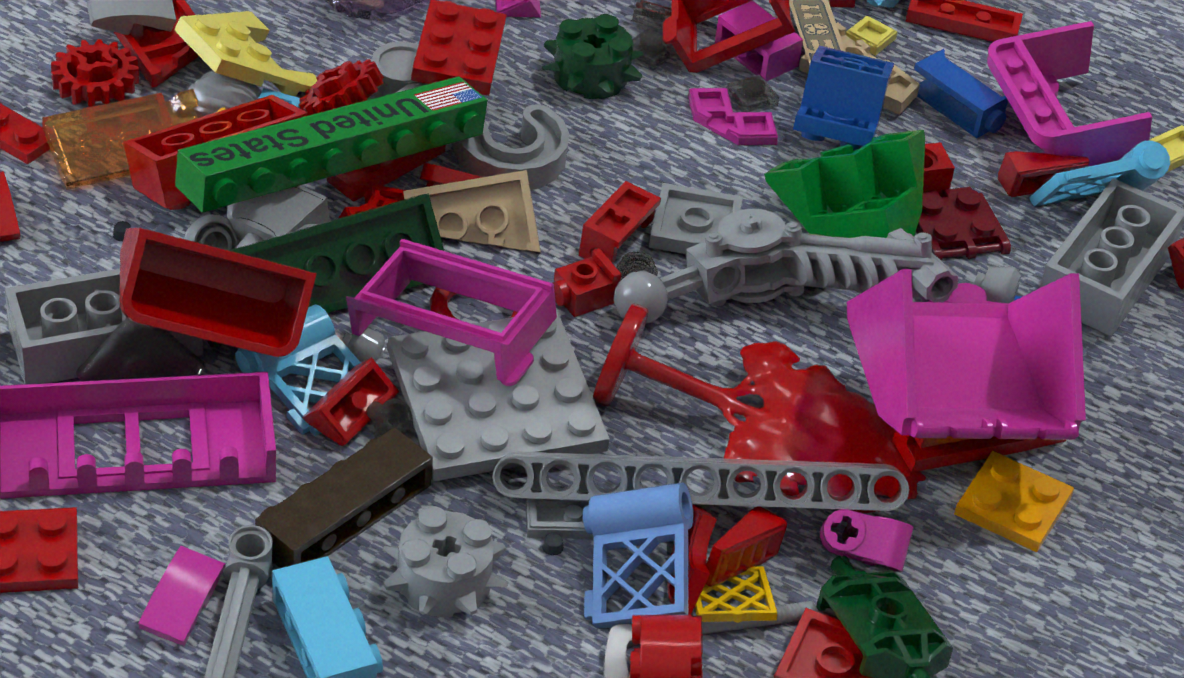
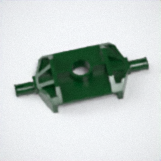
[816,555,953,678]

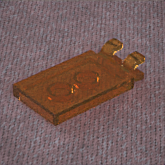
[42,89,198,190]

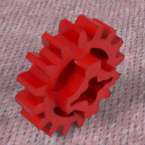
[51,39,139,107]
[299,59,384,115]

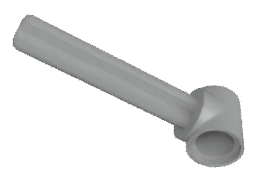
[204,525,272,678]

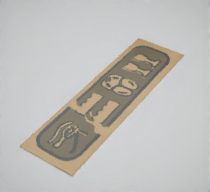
[789,0,846,65]

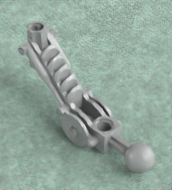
[614,209,958,324]

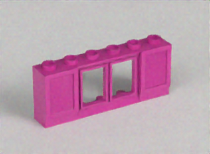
[0,372,276,499]

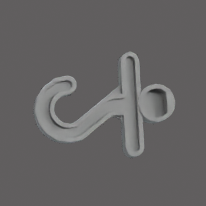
[371,41,569,190]

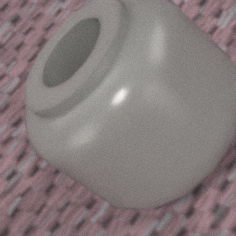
[342,327,387,362]

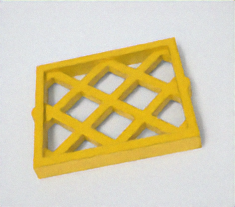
[695,566,777,623]

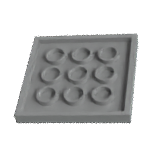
[387,310,610,481]

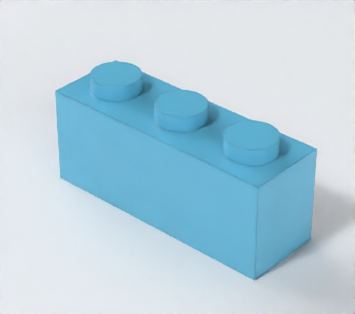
[272,556,383,678]

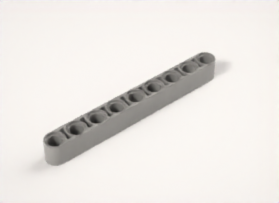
[492,452,909,511]

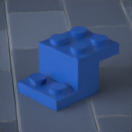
[793,45,894,150]

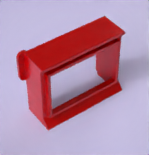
[663,0,795,73]

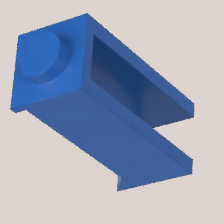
[914,49,1008,138]

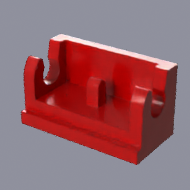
[578,181,661,263]

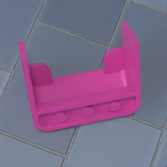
[987,21,1152,167]

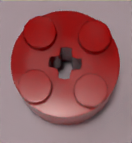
[630,615,703,678]

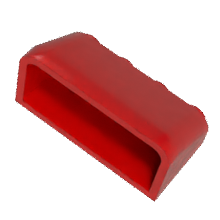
[119,228,317,357]

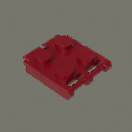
[916,187,1011,261]

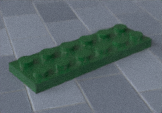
[207,193,444,347]

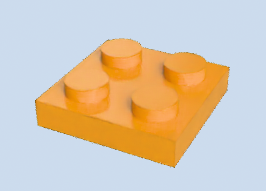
[954,451,1074,552]

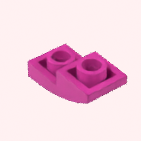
[138,546,225,646]

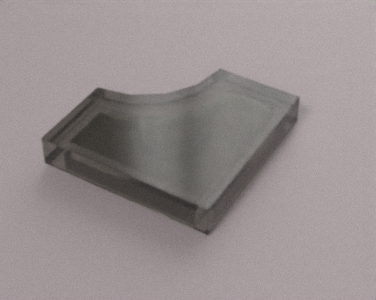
[76,318,206,381]

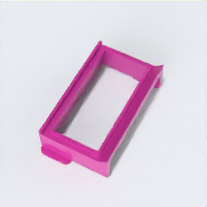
[346,239,557,386]

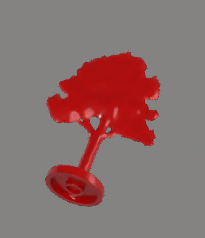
[593,303,926,514]

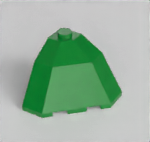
[764,130,925,238]

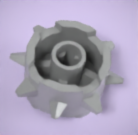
[382,506,509,618]

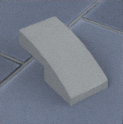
[87,0,176,35]

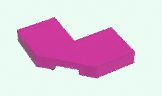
[688,88,778,145]

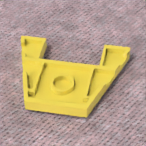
[174,11,317,97]

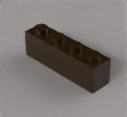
[255,427,433,568]

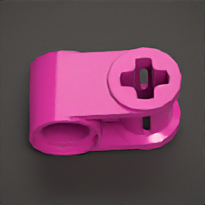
[820,509,914,573]

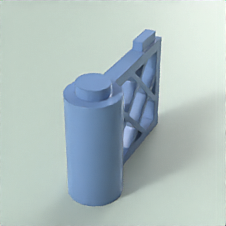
[583,482,693,628]

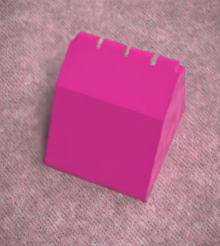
[847,269,1086,440]

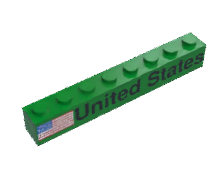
[175,76,488,213]

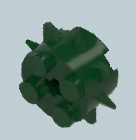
[542,14,644,99]

